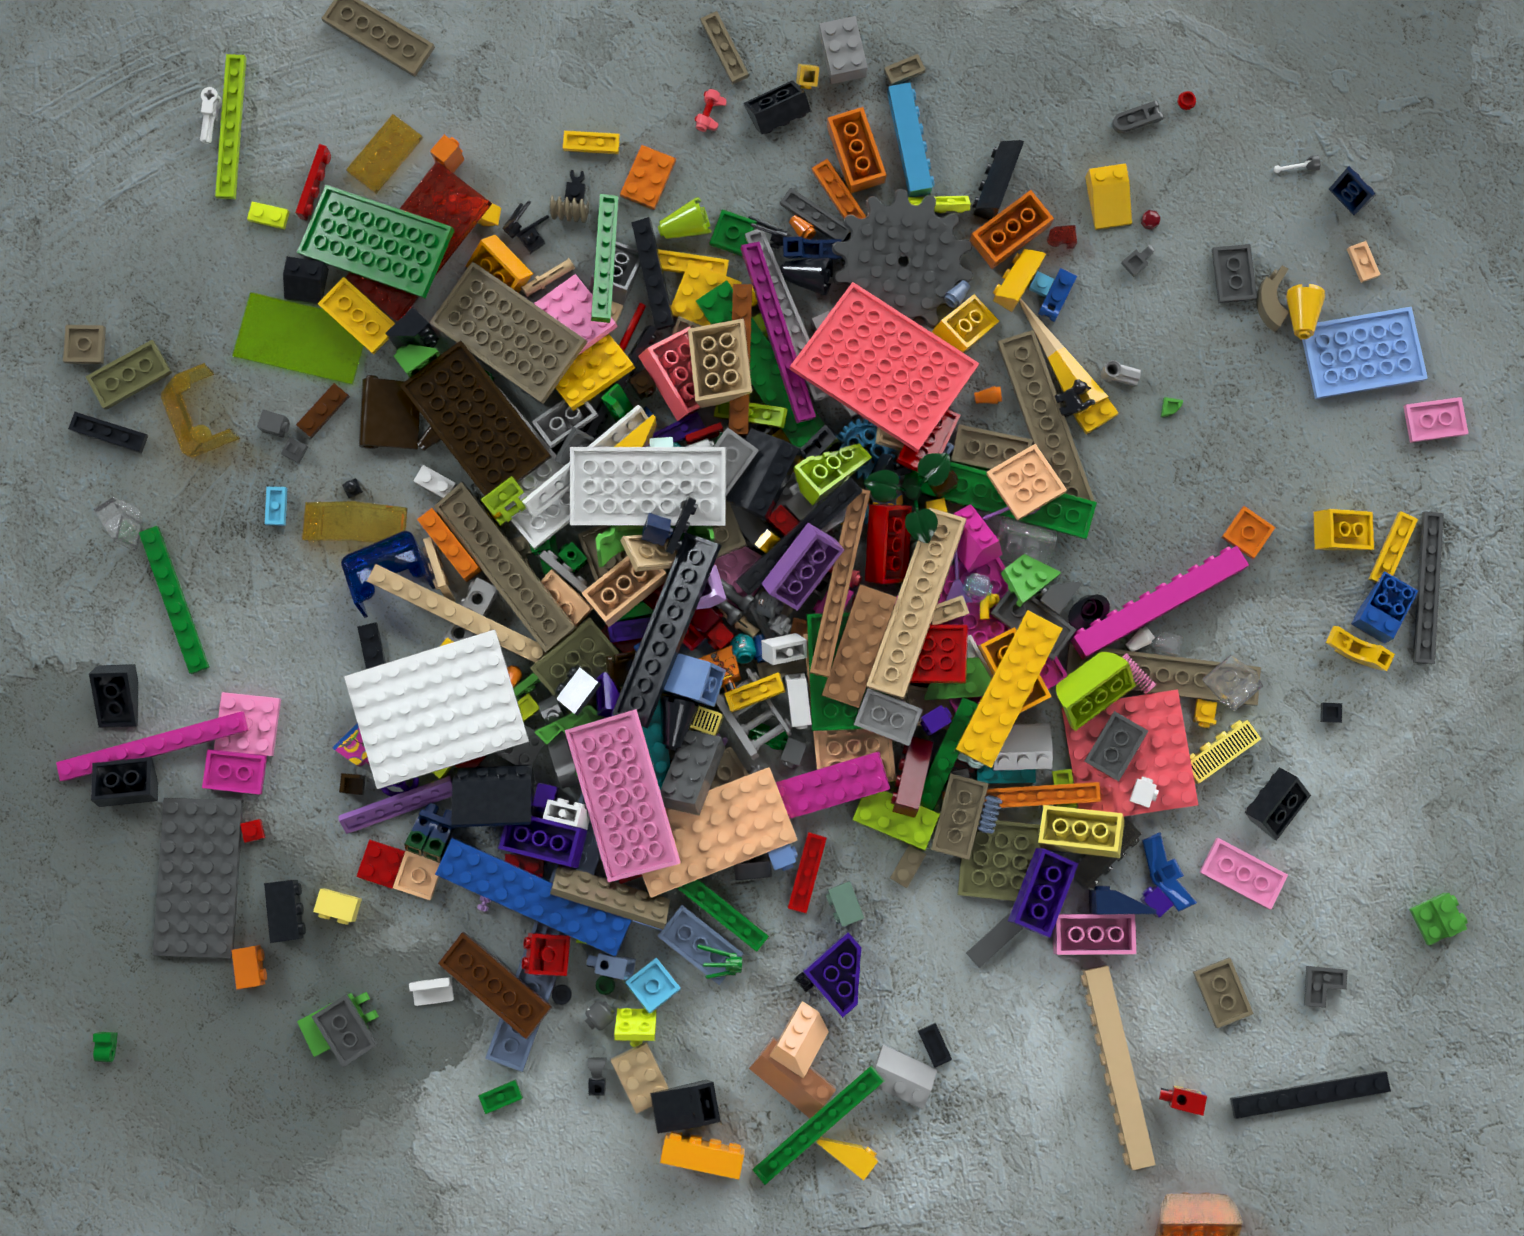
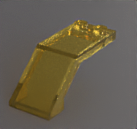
[302,501,408,546]

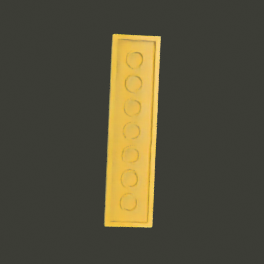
[955,610,1063,768]

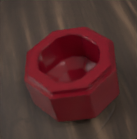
[1141,210,1160,230]

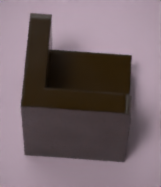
[339,773,366,795]

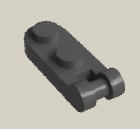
[1112,100,1164,133]

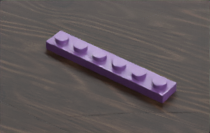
[339,776,452,834]

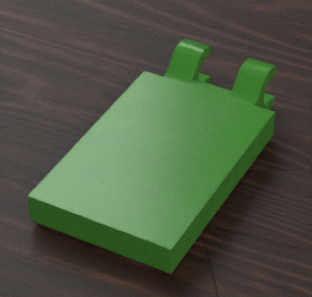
[297,992,379,1057]

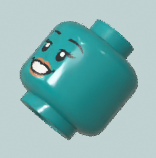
[730,634,756,664]

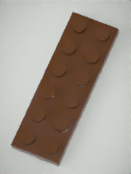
[438,932,552,1039]

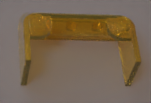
[161,363,240,457]

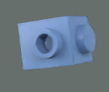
[767,844,798,871]

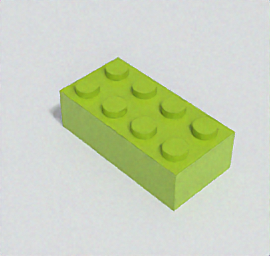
[852,791,940,850]

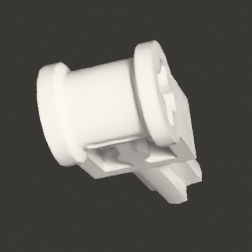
[200,87,222,144]

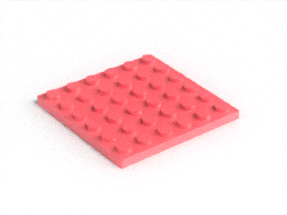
[1061,689,1199,816]

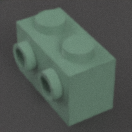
[826,881,864,927]

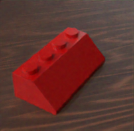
[865,504,912,584]

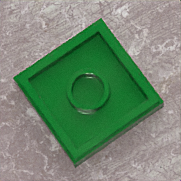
[709,209,757,257]

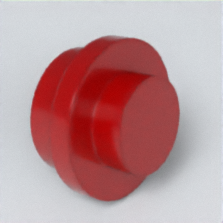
[1177,91,1196,110]

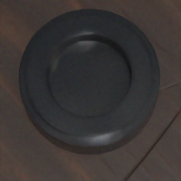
[552,984,572,1005]

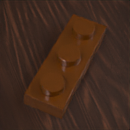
[296,383,350,438]

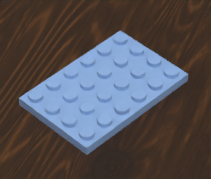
[1302,307,1428,399]

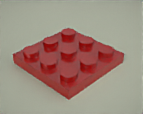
[910,625,968,683]

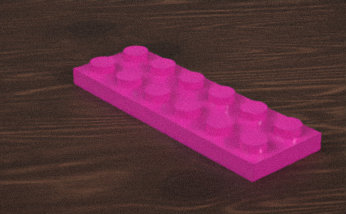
[776,752,890,819]

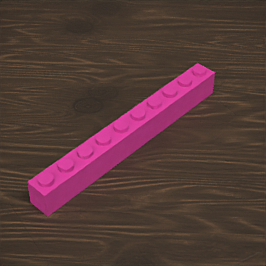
[1070,546,1249,660]

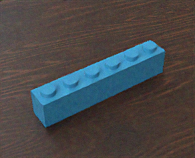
[887,82,935,197]

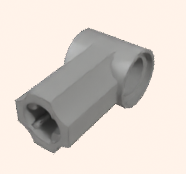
[1100,360,1141,387]

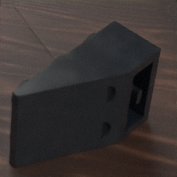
[650,1079,721,1134]

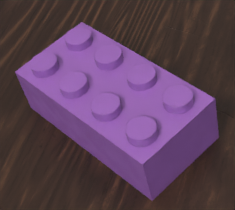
[761,523,844,610]

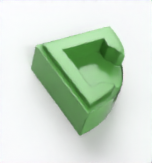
[1161,397,1183,417]

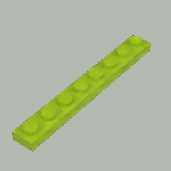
[215,54,246,199]

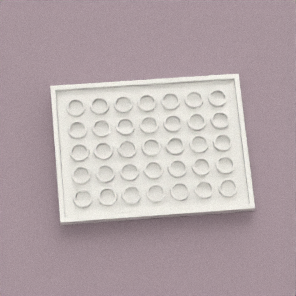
[344,630,529,789]

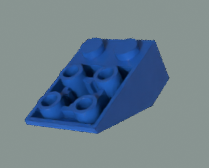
[1351,571,1418,644]

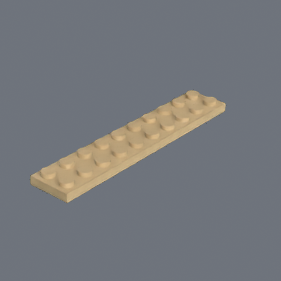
[866,508,967,699]

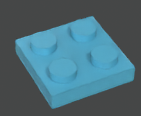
[625,958,681,1014]

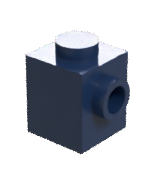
[641,513,673,546]

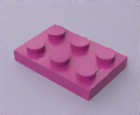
[202,749,267,795]

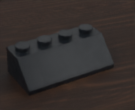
[972,140,1024,220]

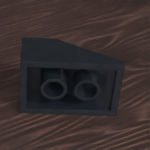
[89,664,139,728]

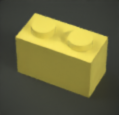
[313,888,362,925]

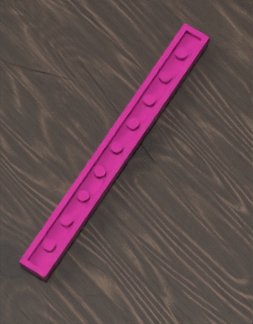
[56,711,248,781]

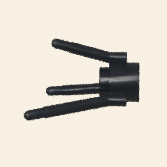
[502,201,549,239]
[748,216,788,249]

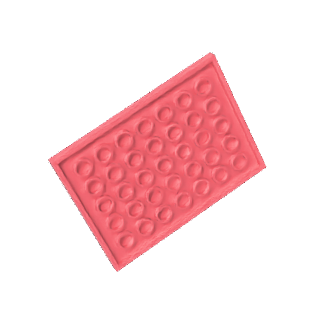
[790,282,979,453]

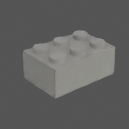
[819,16,868,84]

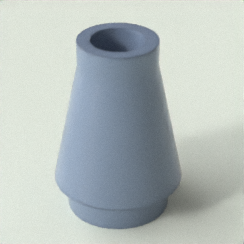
[944,280,971,308]

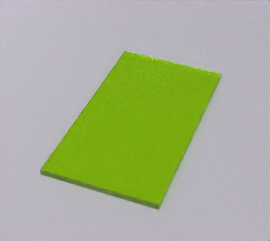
[232,292,363,385]

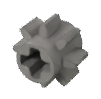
[768,614,792,637]

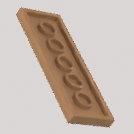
[822,584,897,708]

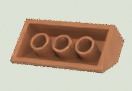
[749,1037,836,1118]

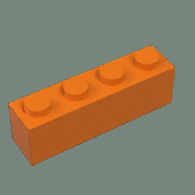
[417,508,482,582]

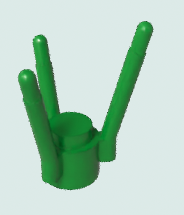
[697,945,742,979]

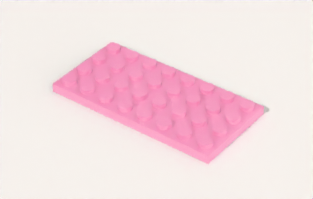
[565,709,681,882]

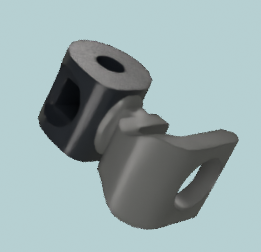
[587,1057,607,1096]

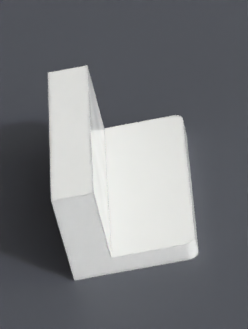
[409,977,454,1006]

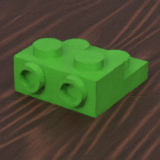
[1409,893,1468,945]

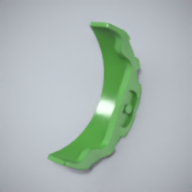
[596,525,715,567]

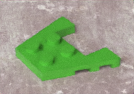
[534,705,604,777]

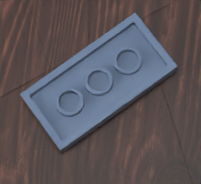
[658,905,744,985]

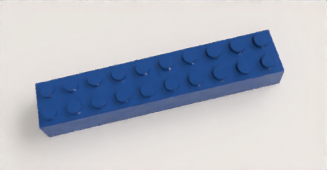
[435,838,633,956]

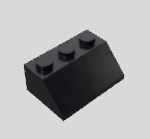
[743,80,811,135]
[385,307,439,350]
[91,757,158,807]
[1245,767,1311,841]
[264,880,306,943]

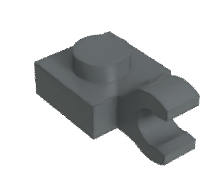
[1121,245,1155,277]

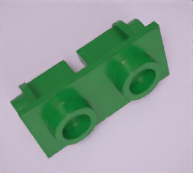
[748,723,789,751]

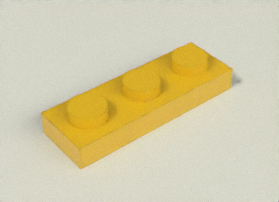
[563,131,620,154]
[724,672,786,712]

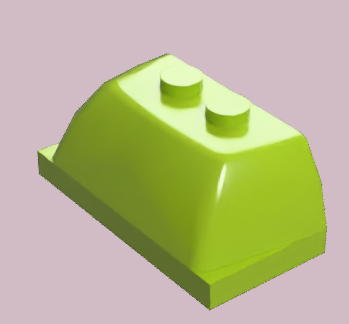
[1056,652,1136,731]

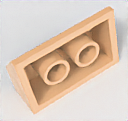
[770,1001,829,1078]

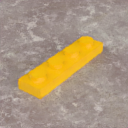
[658,249,729,276]
[1368,511,1418,583]

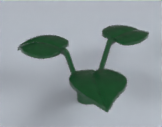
[864,453,951,543]

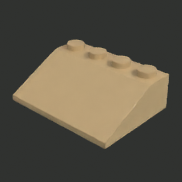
[688,319,752,408]

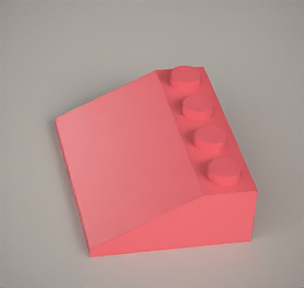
[638,326,701,421]

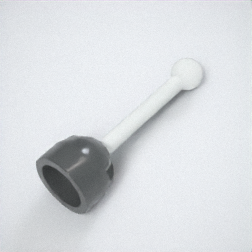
[1274,155,1320,173]

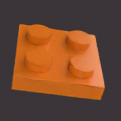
[1221,506,1276,559]

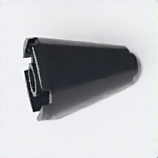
[780,257,833,295]
[660,695,699,750]

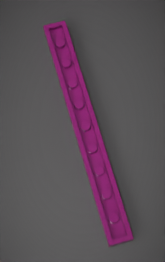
[740,241,816,423]

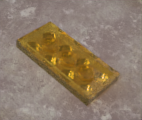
[346,114,423,194]

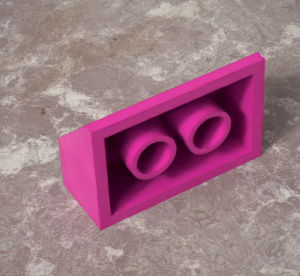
[953,504,1002,573]

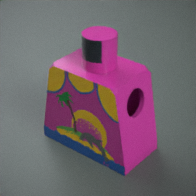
[332,723,370,767]

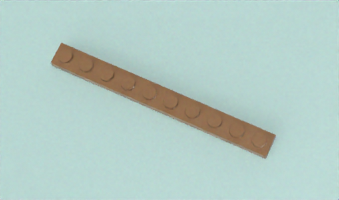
[810,489,870,678]

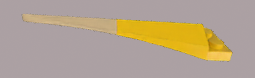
[1019,299,1119,435]

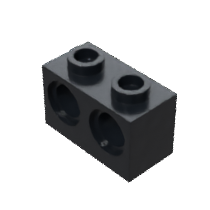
[800,425,844,459]

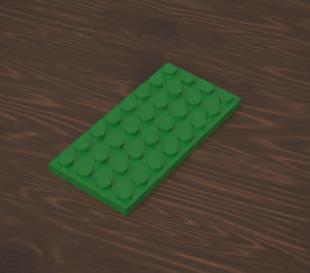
[297,185,455,299]

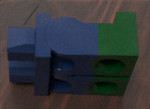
[404,803,455,863]

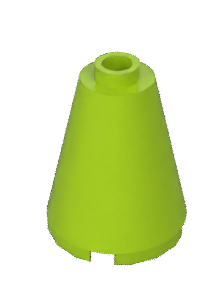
[658,197,712,239]

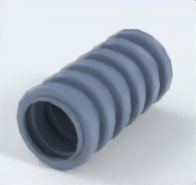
[977,795,1002,834]

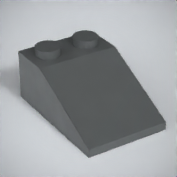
[589,242,641,305]

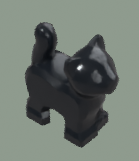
[1055,379,1095,417]

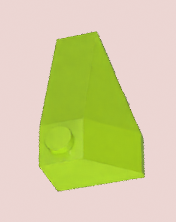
[793,443,872,506]

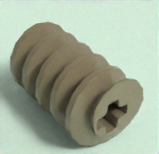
[550,195,590,223]

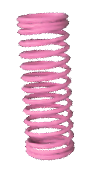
[1122,653,1156,694]

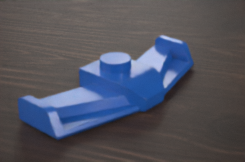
[1142,832,1197,912]

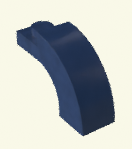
[783,237,843,260]

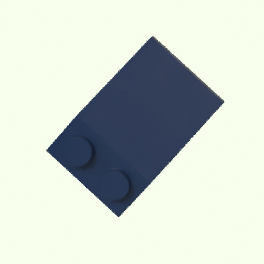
[1329,166,1376,216]
[1089,886,1156,915]

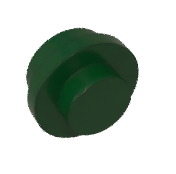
[595,975,615,995]

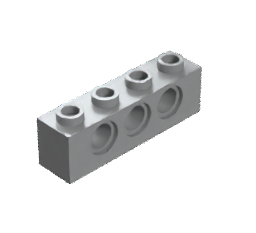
[441,577,499,642]

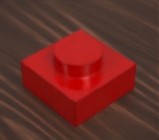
[240,819,265,843]

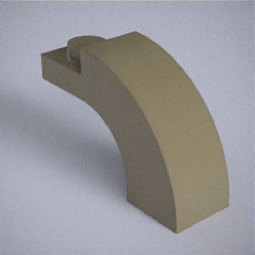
[1256,265,1289,332]

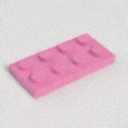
[1199,838,1288,910]

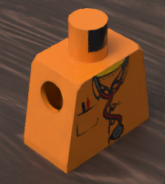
[699,645,741,692]

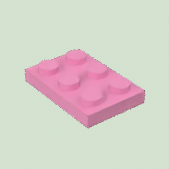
[1403,397,1469,443]

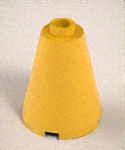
[1286,284,1325,339]

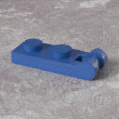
[1038,268,1077,322]

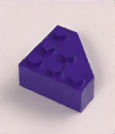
[803,932,861,1018]

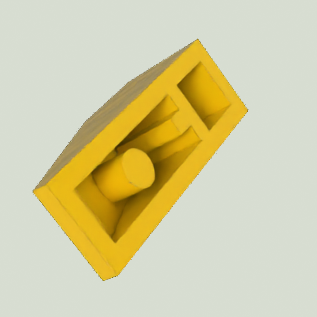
[816,1137,878,1181]

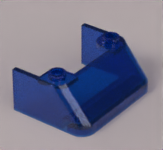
[341,531,435,618]

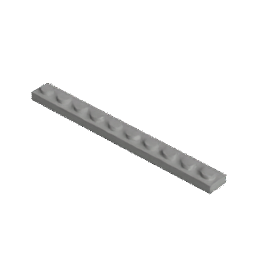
[745,229,830,402]

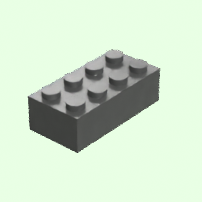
[660,730,725,815]

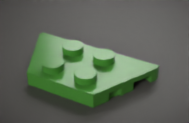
[1001,554,1061,607]
[924,657,992,700]

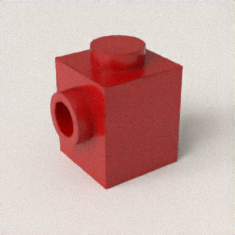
[707,622,735,650]

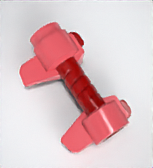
[695,89,726,132]

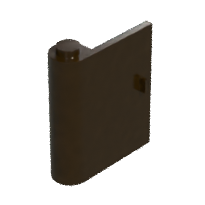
[359,375,420,450]

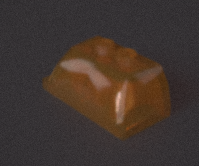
[1155,1192,1243,1236]

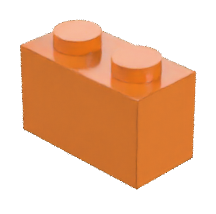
[430,134,464,176]
[231,945,267,990]

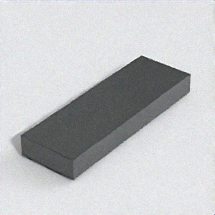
[966,914,1023,968]

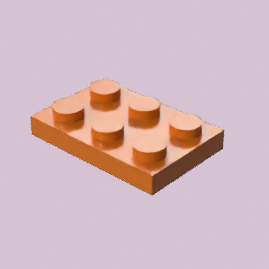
[620,145,676,210]

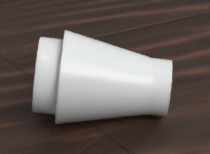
[1125,626,1155,652]

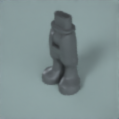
[715,577,755,626]

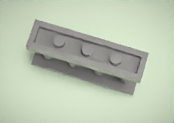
[716,668,792,760]

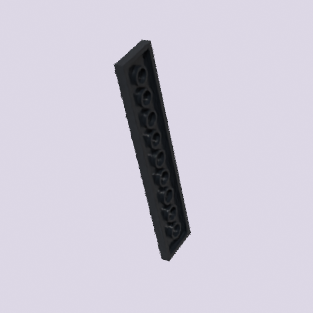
[612,533,721,729]

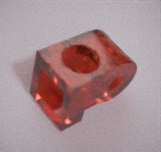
[1047,225,1077,249]

